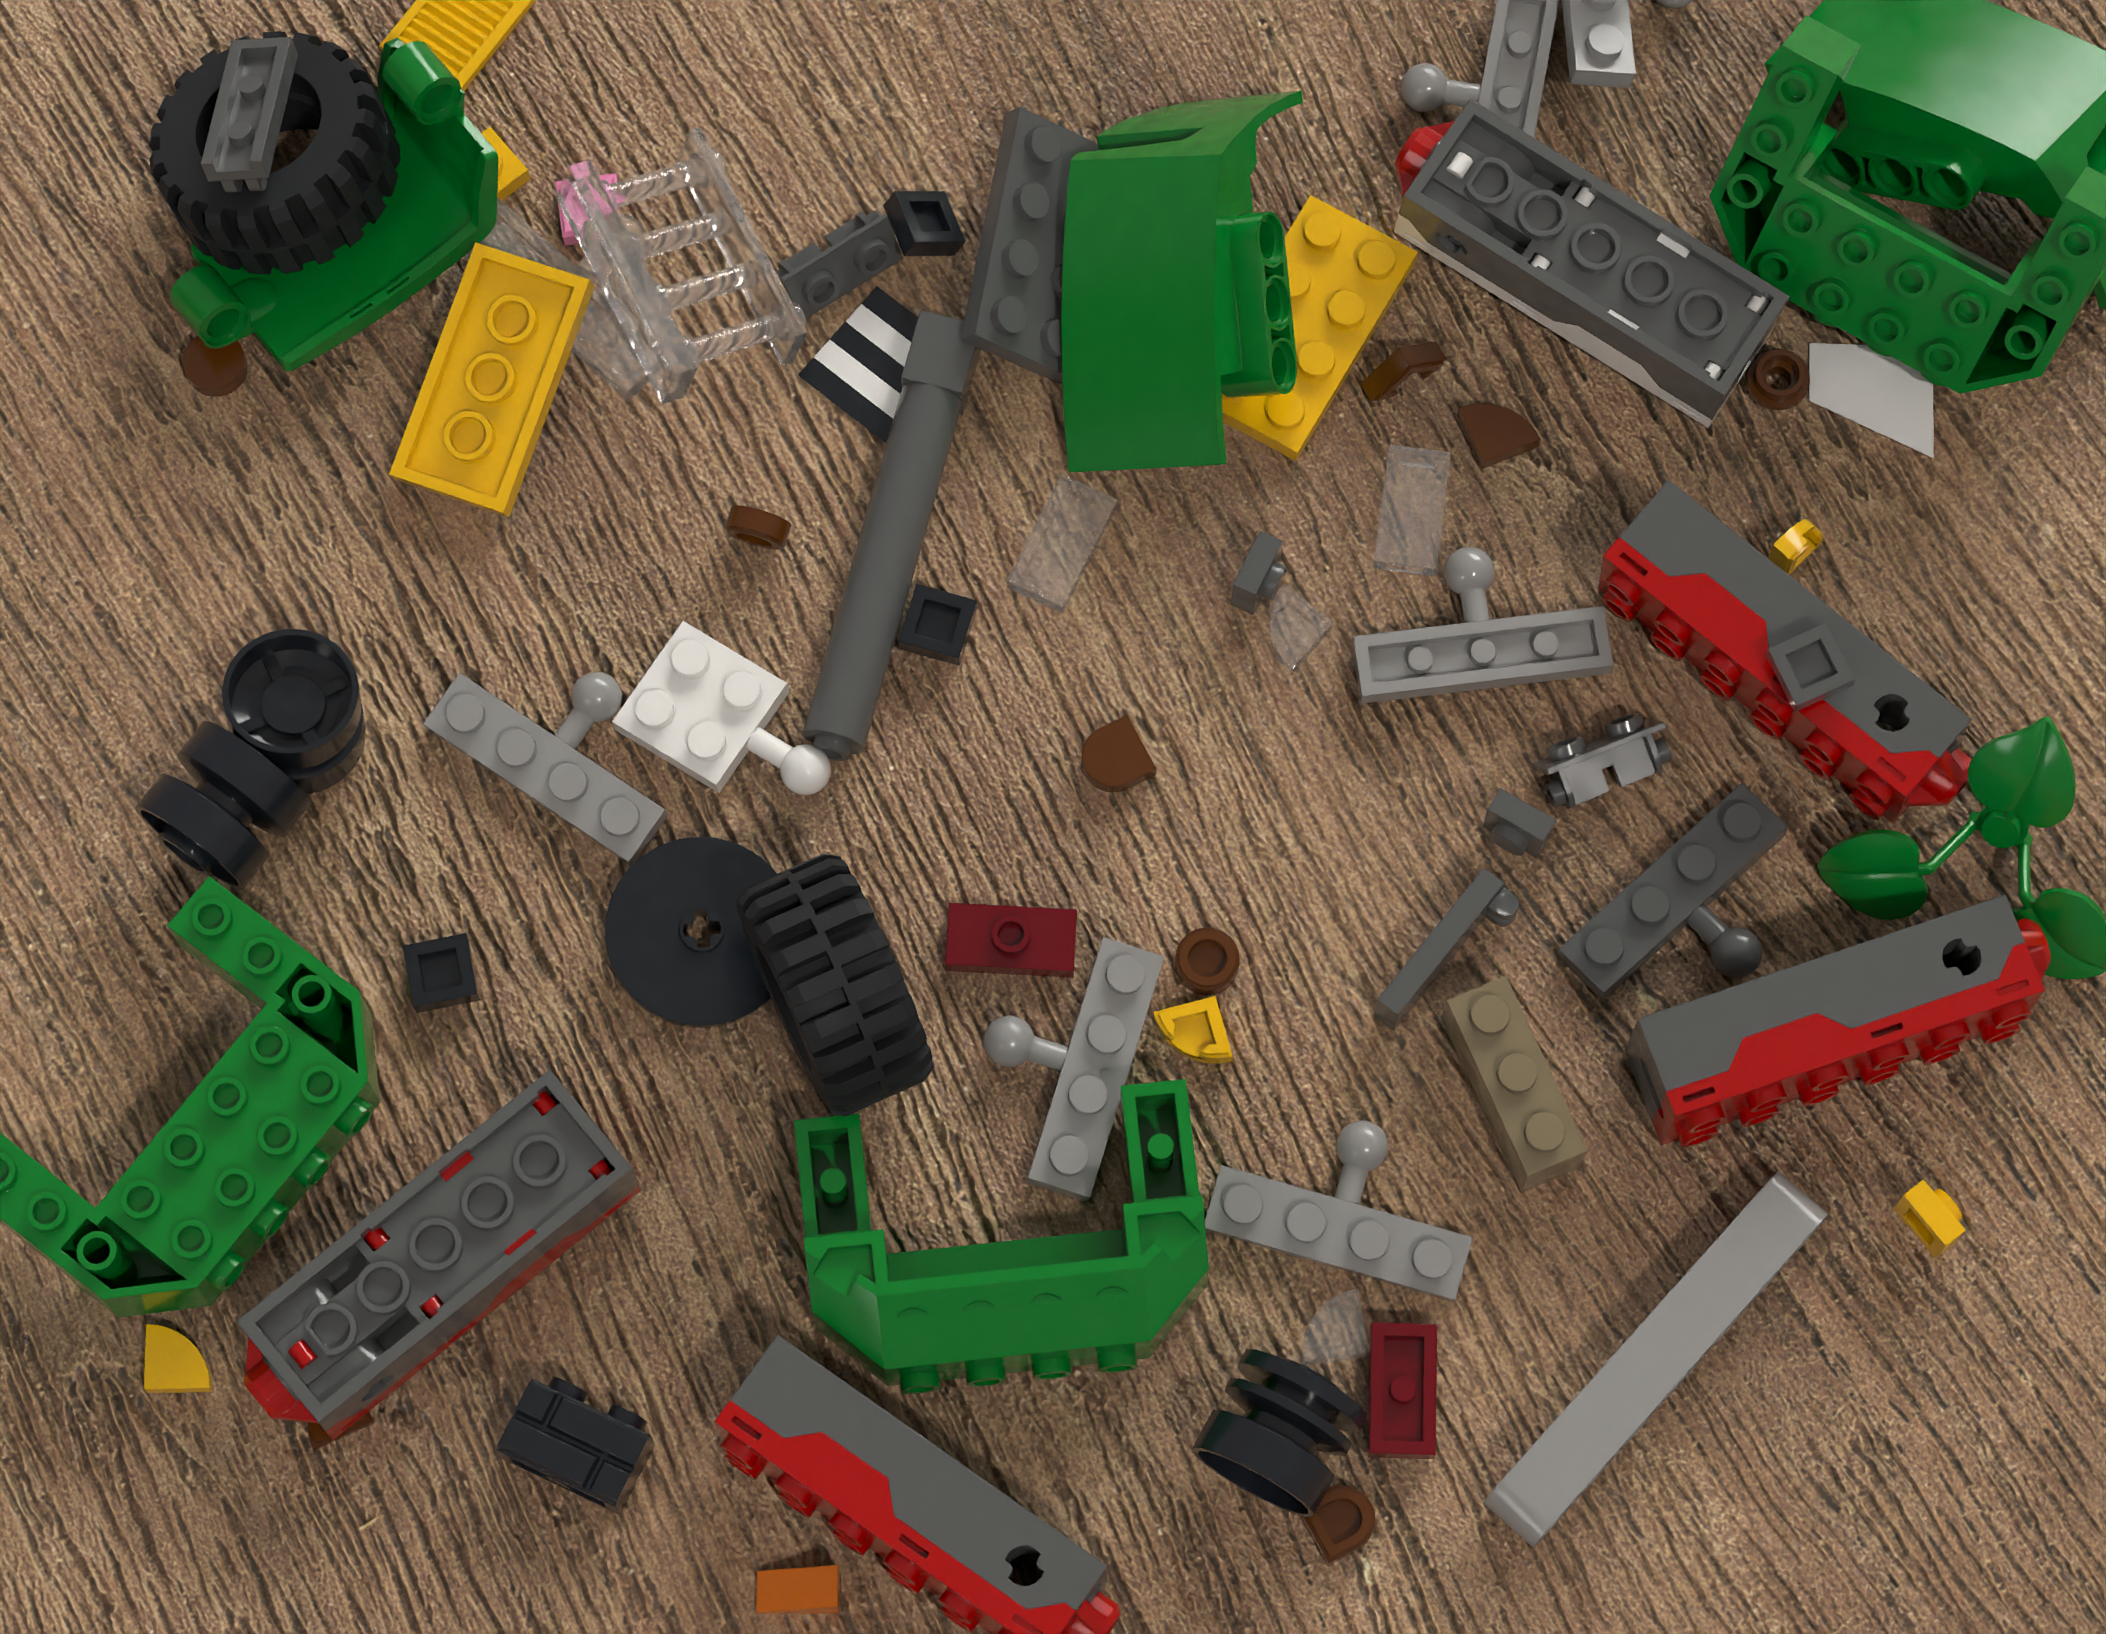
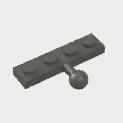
[1558,783,1787,1001]

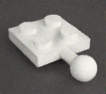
[612,621,831,795]

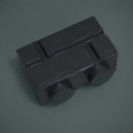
[496,1376,655,1515]

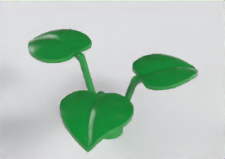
[1817,716,2106,979]

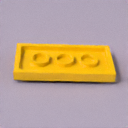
[1222,195,1418,461]
[389,242,595,518]

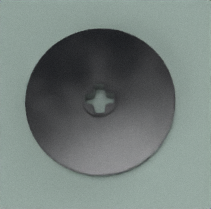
[605,837,777,1028]

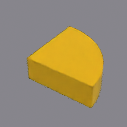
[1768,519,1824,575]
[1153,996,1233,1064]
[144,1324,213,1393]

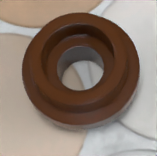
[1747,349,1810,410]

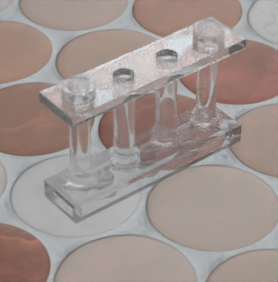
[556,127,808,405]

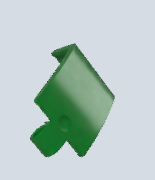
[169,37,498,372]

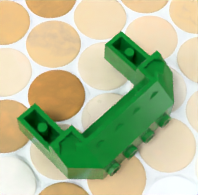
[1709,15,2106,394]
[0,876,380,1318]
[794,1079,1209,1394]

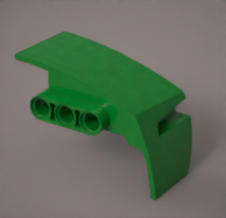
[1765,0,2106,309]
[1061,91,1303,473]

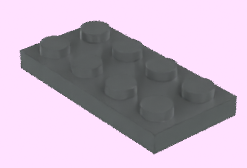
[961,107,1098,384]

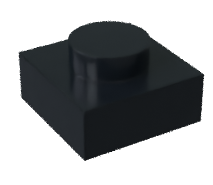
[883,191,966,256]
[898,584,977,666]
[403,933,480,1013]

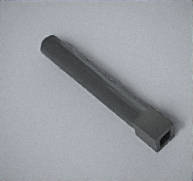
[802,310,981,761]

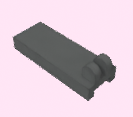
[201,37,298,193]
[1374,868,1519,1031]

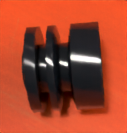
[1192,1349,1367,1518]

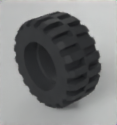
[149,31,401,275]
[736,854,934,1116]

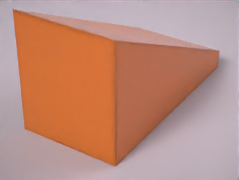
[756,1565,840,1614]

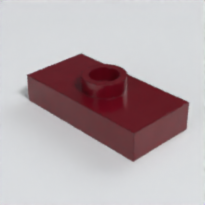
[945,903,1077,978]
[1368,1322,1437,1459]

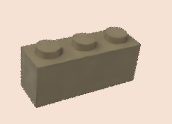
[1441,975,1587,1193]

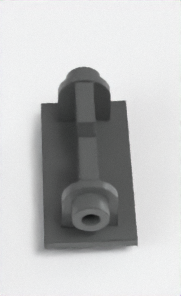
[771,211,903,322]
[1532,713,1672,809]

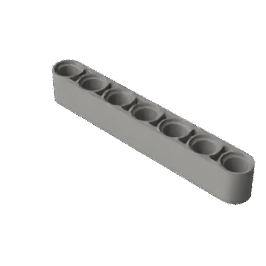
[1483,1171,1829,1548]

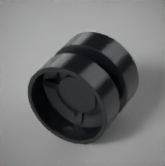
[222,629,366,794]
[135,721,311,890]

